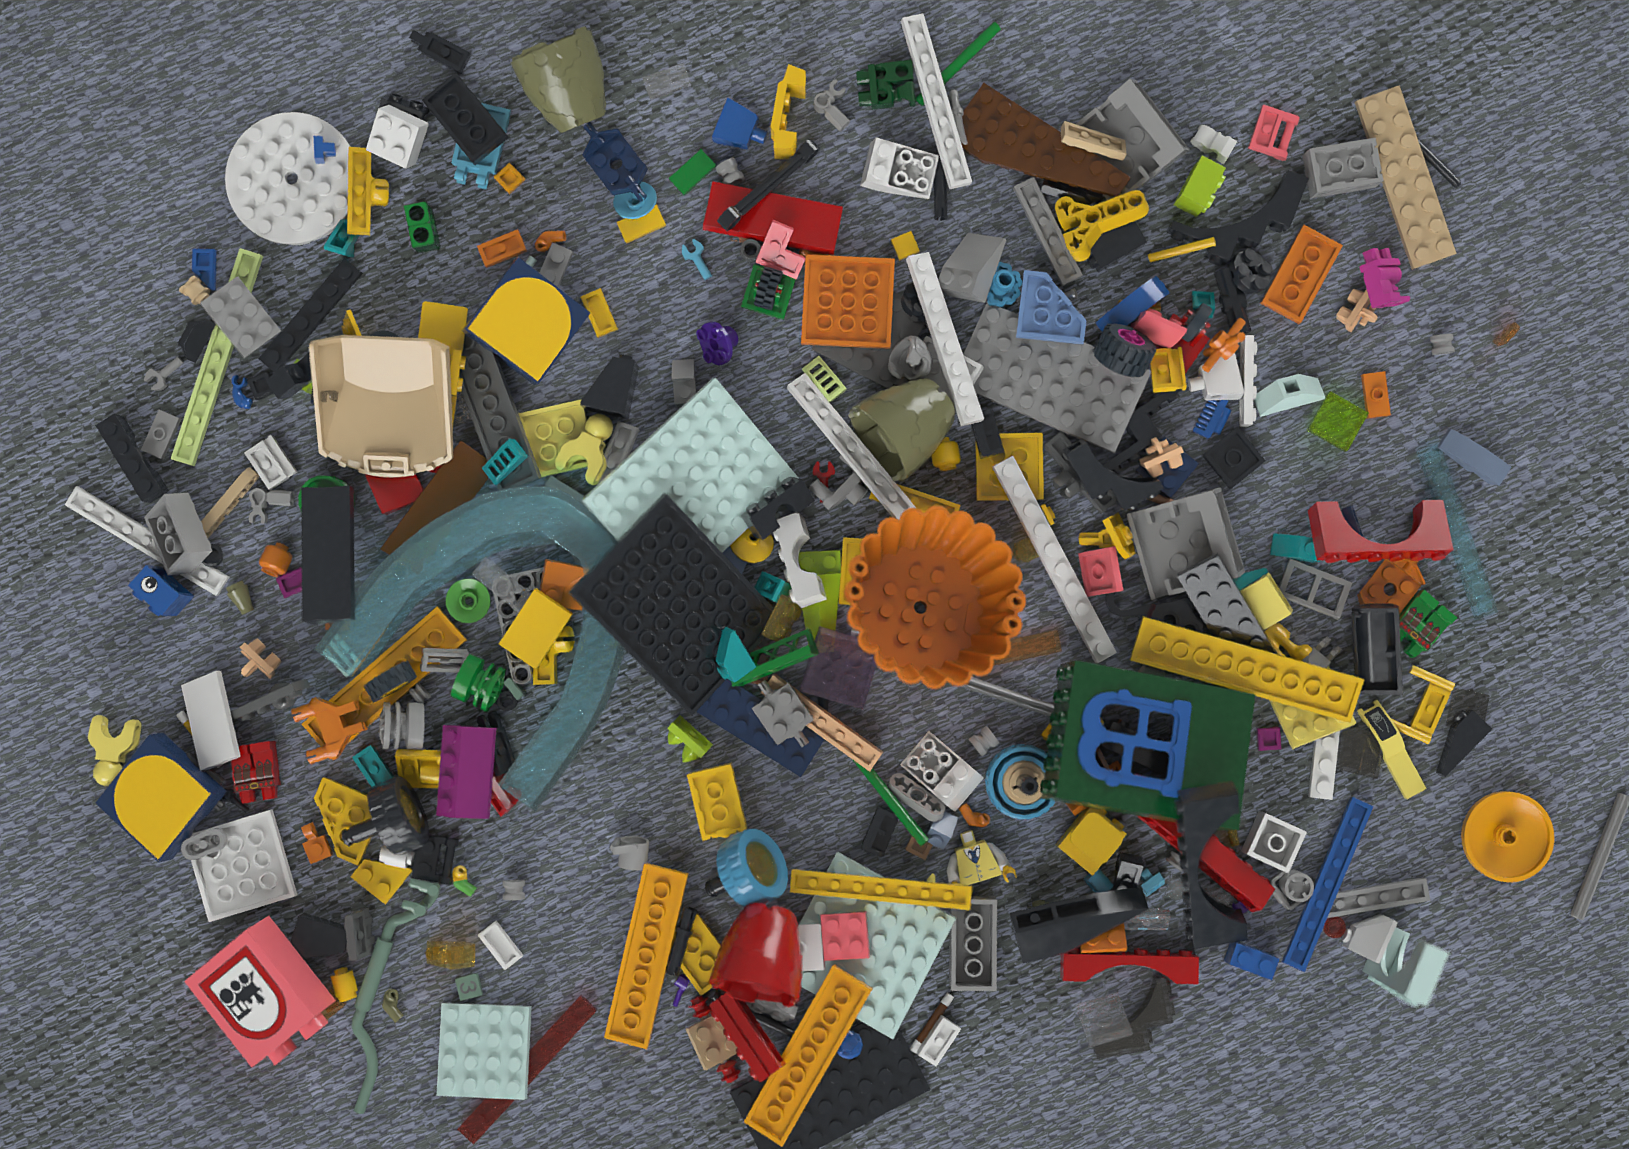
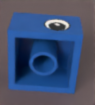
[128,565,194,616]

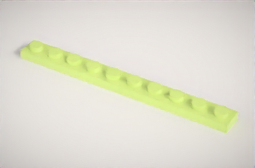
[171,248,263,466]

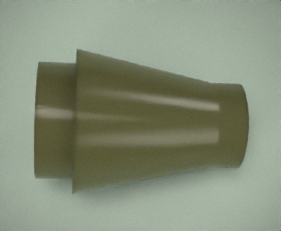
[226,580,254,615]

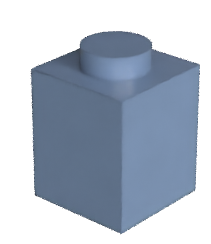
[925,810,958,849]

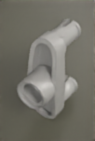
[809,455,868,510]

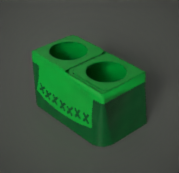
[404,201,440,253]

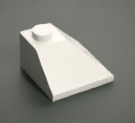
[1342,914,1398,964]

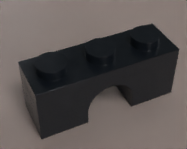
[741,477,815,540]

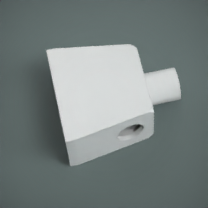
[1188,353,1244,400]

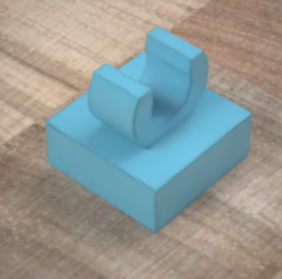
[1140,868,1165,897]

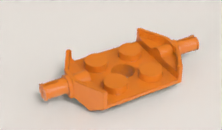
[1357,559,1426,614]

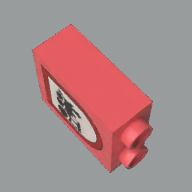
[184,916,336,1067]

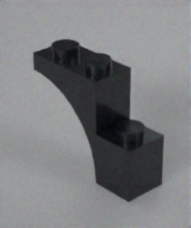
[266,352,312,399]

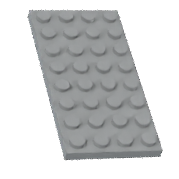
[963,302,1151,454]

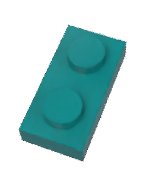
[352,744,394,787]

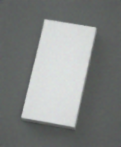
[181,671,241,771]

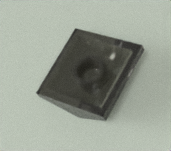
[1336,727,1383,779]

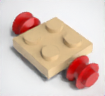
[685,995,741,1083]

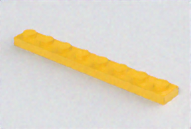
[790,869,972,910]

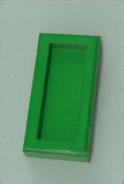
[669,149,716,196]

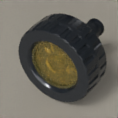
[341,776,429,855]

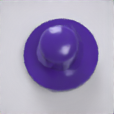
[696,321,739,365]

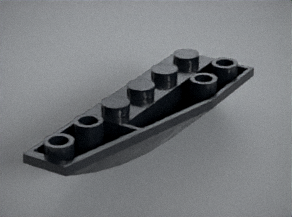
[1010,887,1149,964]

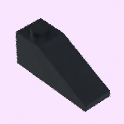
[1436,709,1492,777]

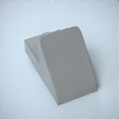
[672,359,696,405]

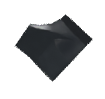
[178,319,216,363]

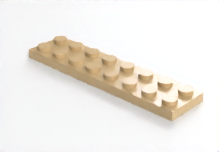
[1355,85,1456,269]

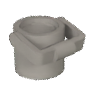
[610,835,650,870]
[1269,870,1314,910]

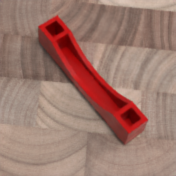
[1060,947,1199,984]

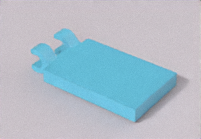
[451,103,511,190]

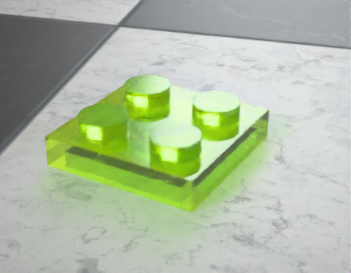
[1306,391,1369,452]

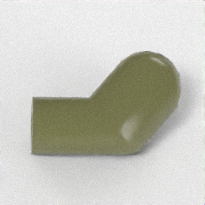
[382,989,404,1023]

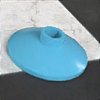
[613,182,657,219]

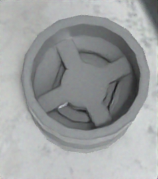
[715,158,745,186]
[969,726,1000,757]

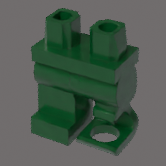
[856,59,916,110]

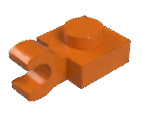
[301,822,333,864]

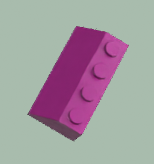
[436,725,496,819]

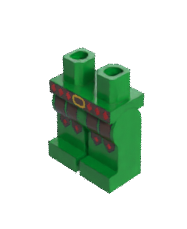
[1399,590,1457,658]

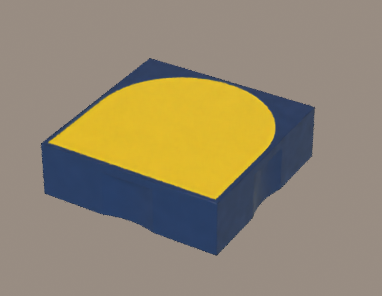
[462,257,591,385]
[96,733,227,863]

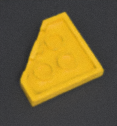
[314,777,372,866]

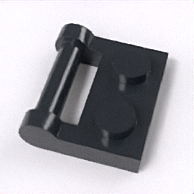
[412,834,459,885]

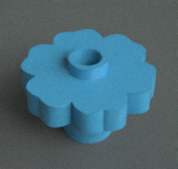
[987,262,1023,308]

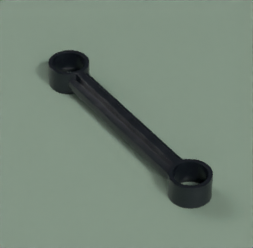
[717,138,820,232]

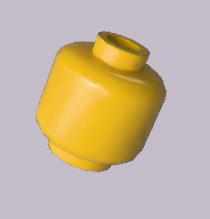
[931,437,961,471]

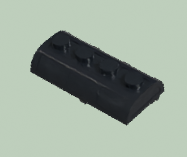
[1351,603,1403,695]

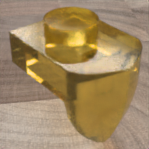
[1012,537,1039,563]

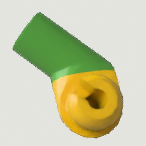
[452,865,477,897]

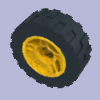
[364,661,417,702]

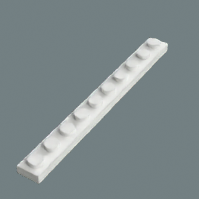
[992,456,1117,663]

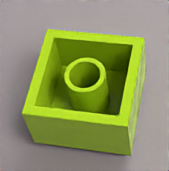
[1173,155,1226,217]

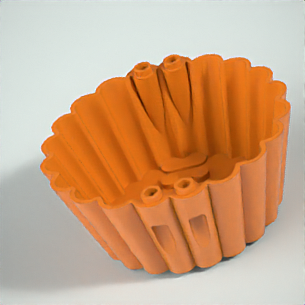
[844,505,1026,689]

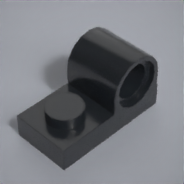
[1110,852,1144,891]

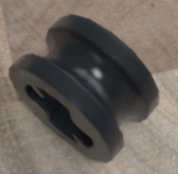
[496,691,518,711]

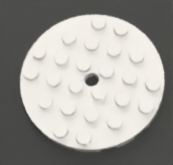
[225,112,351,245]

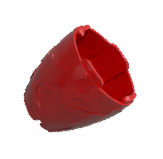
[709,903,803,1007]

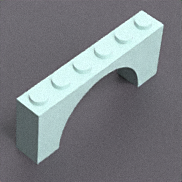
[1362,927,1449,1007]

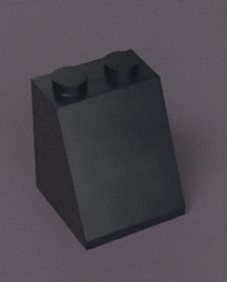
[580,354,639,419]

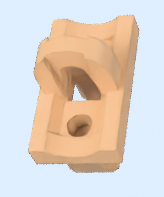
[240,638,281,679]

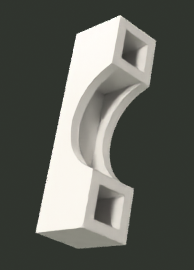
[773,513,827,608]

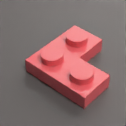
[755,220,805,280]

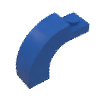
[1095,276,1170,331]

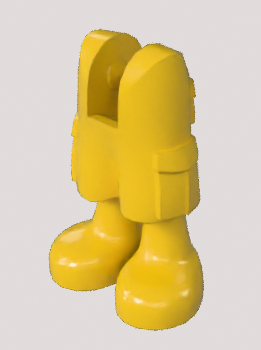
[1265,623,1312,661]

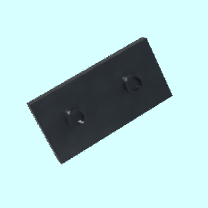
[422,72,509,165]

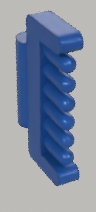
[1193,400,1232,439]

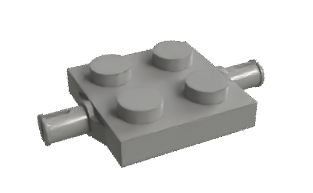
[752,680,815,747]

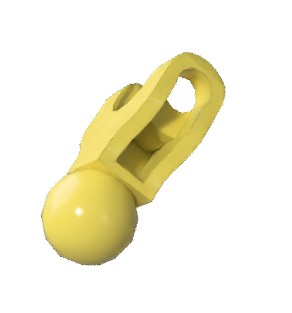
[555,414,613,485]
[88,715,141,786]

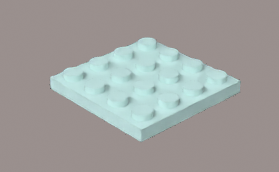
[437,1003,532,1100]

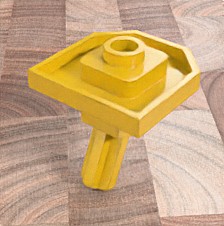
[1079,512,1136,559]

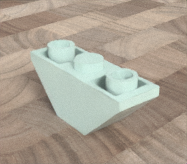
[1254,374,1325,417]

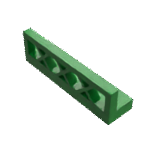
[731,629,819,686]

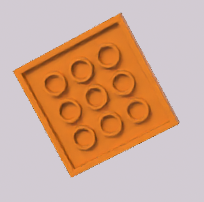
[801,254,895,349]

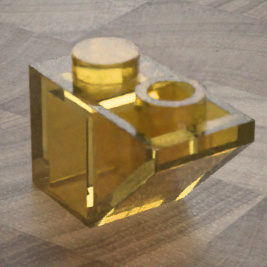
[425,941,475,970]

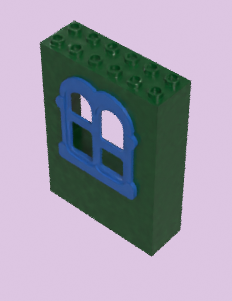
[1040,660,1256,830]

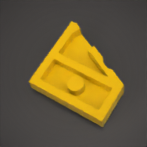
[351,858,413,905]

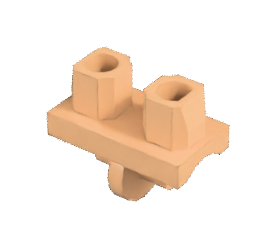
[1336,289,1378,333]
[1139,437,1184,478]

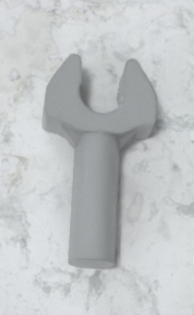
[144,356,184,391]

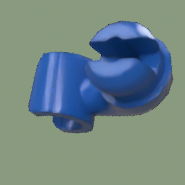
[232,375,253,409]

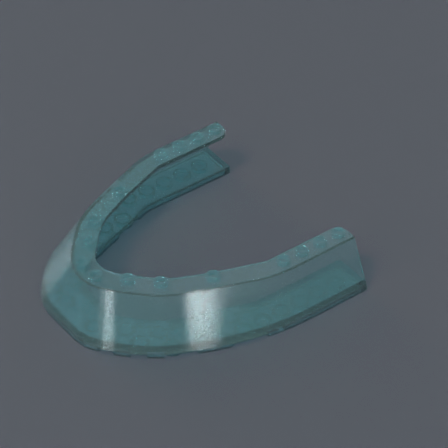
[314,486,625,811]

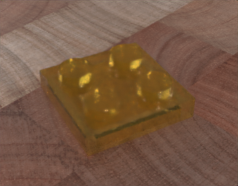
[761,594,802,642]

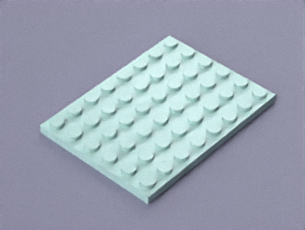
[582,378,798,552]

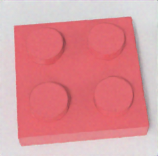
[1078,546,1123,597]
[820,911,870,961]

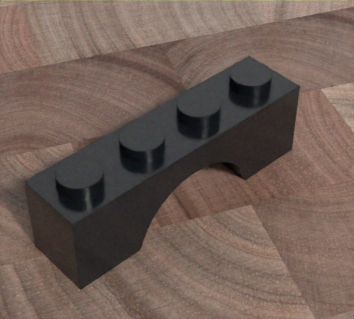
[95,414,170,503]

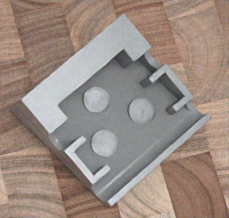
[1076,79,1190,200]
[1127,487,1245,600]

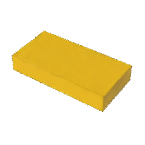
[617,204,666,244]
[580,288,618,338]

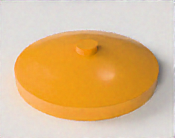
[1461,791,1554,882]

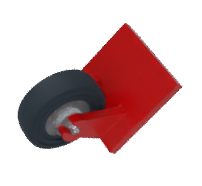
[1154,303,1212,374]

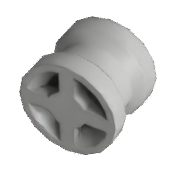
[1430,334,1455,355]
[503,879,525,900]

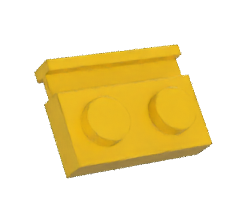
[1150,347,1187,393]

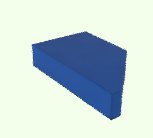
[192,249,216,291]

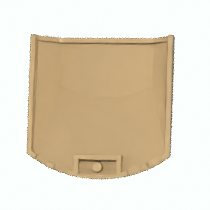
[309,335,453,477]

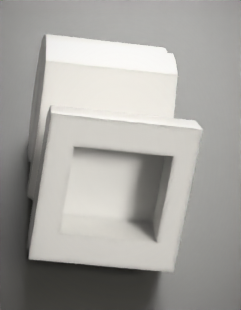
[1191,125,1237,164]

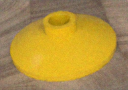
[730,528,774,563]

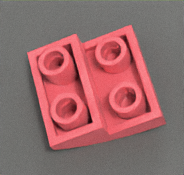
[1130,309,1187,348]

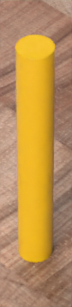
[1148,237,1216,262]

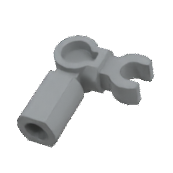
[813,79,850,132]
[249,488,295,524]

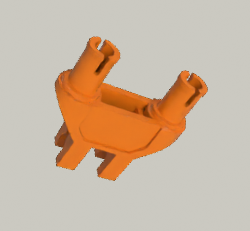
[291,697,368,765]

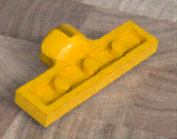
[347,147,389,235]
[533,626,575,685]

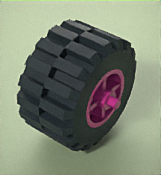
[1093,324,1156,377]

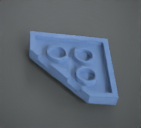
[1016,270,1086,344]

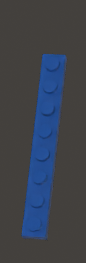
[1282,797,1373,972]

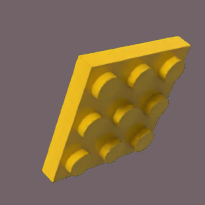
[975,433,1044,501]

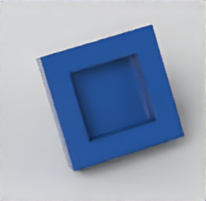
[313,136,336,164]

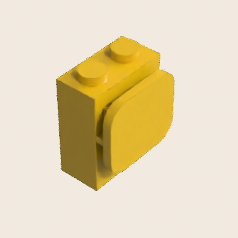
[1055,807,1127,876]

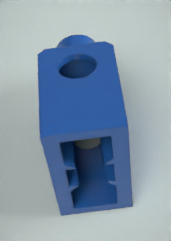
[712,98,768,150]

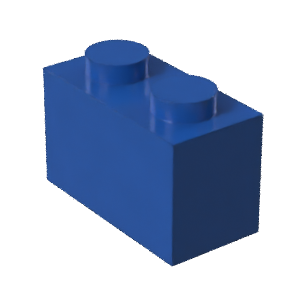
[1224,942,1279,980]

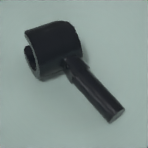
[220,788,249,813]

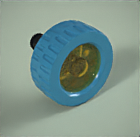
[705,829,788,906]

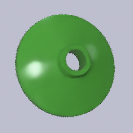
[446,579,491,623]

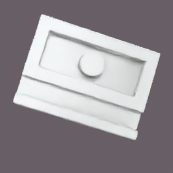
[244,435,298,490]

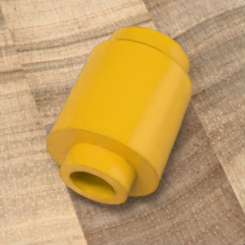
[330,967,358,1002]

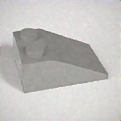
[938,233,1006,303]

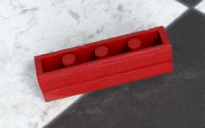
[709,992,786,1082]

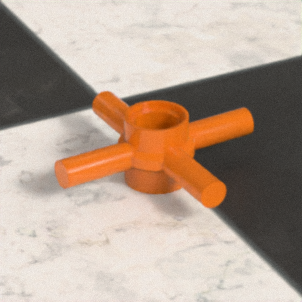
[1202,318,1246,372]

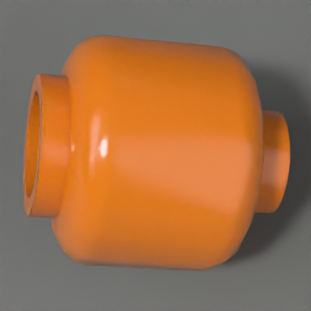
[259,543,293,577]

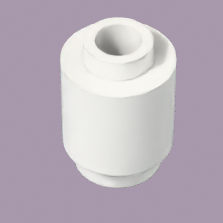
[379,844,415,869]

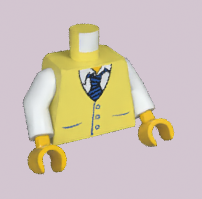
[947,830,1017,885]

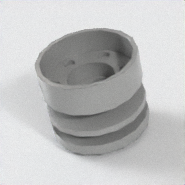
[379,702,424,750]

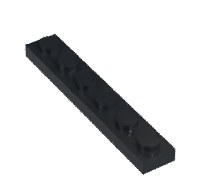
[258,258,363,373]

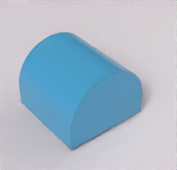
[1084,869,1113,893]

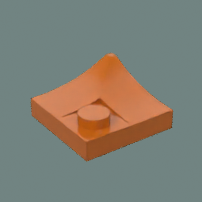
[539,559,591,611]

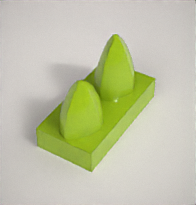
[668,715,713,762]

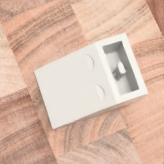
[860,138,939,199]
[900,731,984,812]

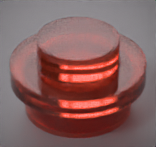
[1323,916,1346,938]

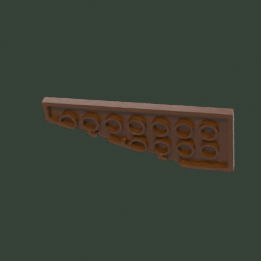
[961,83,1131,197]

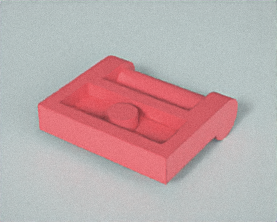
[1248,104,1300,161]

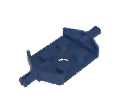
[582,122,648,202]

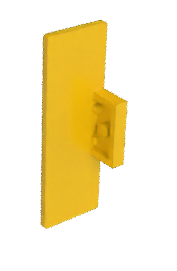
[418,301,468,431]

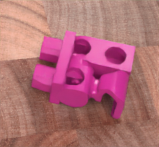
[1359,248,1410,308]

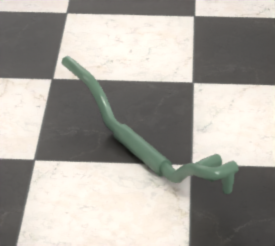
[351,878,441,1114]

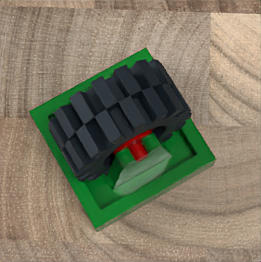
[741,264,796,320]

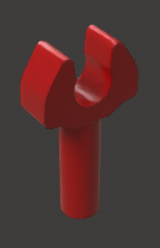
[813,461,835,503]

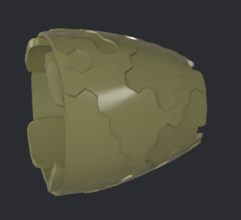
[510,26,606,133]
[848,378,956,481]

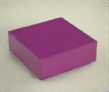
[1256,727,1282,751]

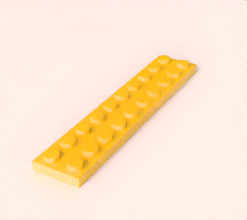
[1130,616,1364,723]

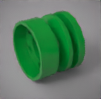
[451,654,506,712]

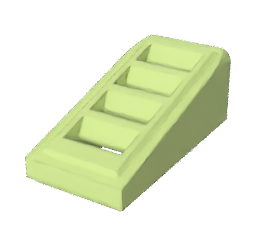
[802,356,847,403]

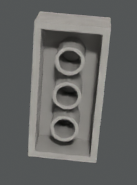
[949,896,997,991]

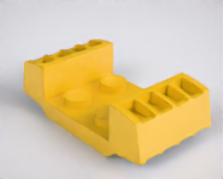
[770,64,806,159]

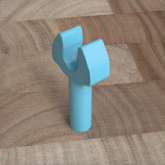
[682,239,712,280]

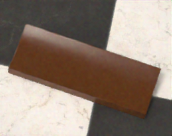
[380,440,491,574]

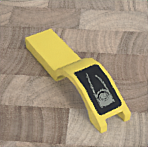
[1357,700,1427,799]

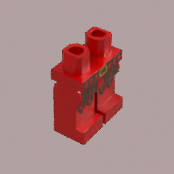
[231,741,281,804]

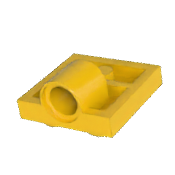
[395,749,441,788]

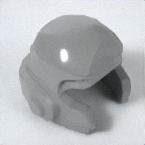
[888,336,932,381]

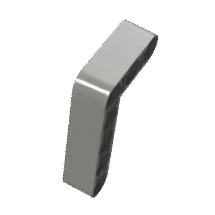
[492,567,544,684]

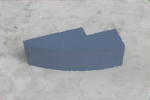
[1437,429,1511,486]

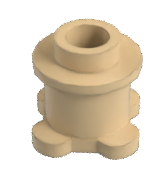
[179,276,210,305]

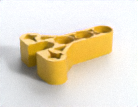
[1055,190,1149,262]

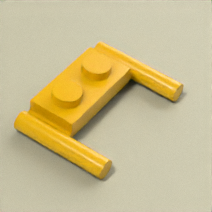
[1392,665,1455,744]

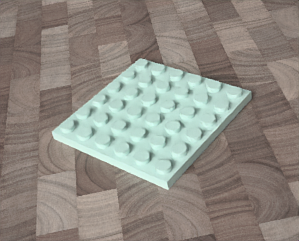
[799,852,956,1039]

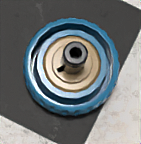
[985,744,1055,820]

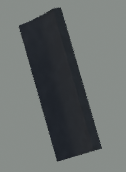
[301,485,355,625]

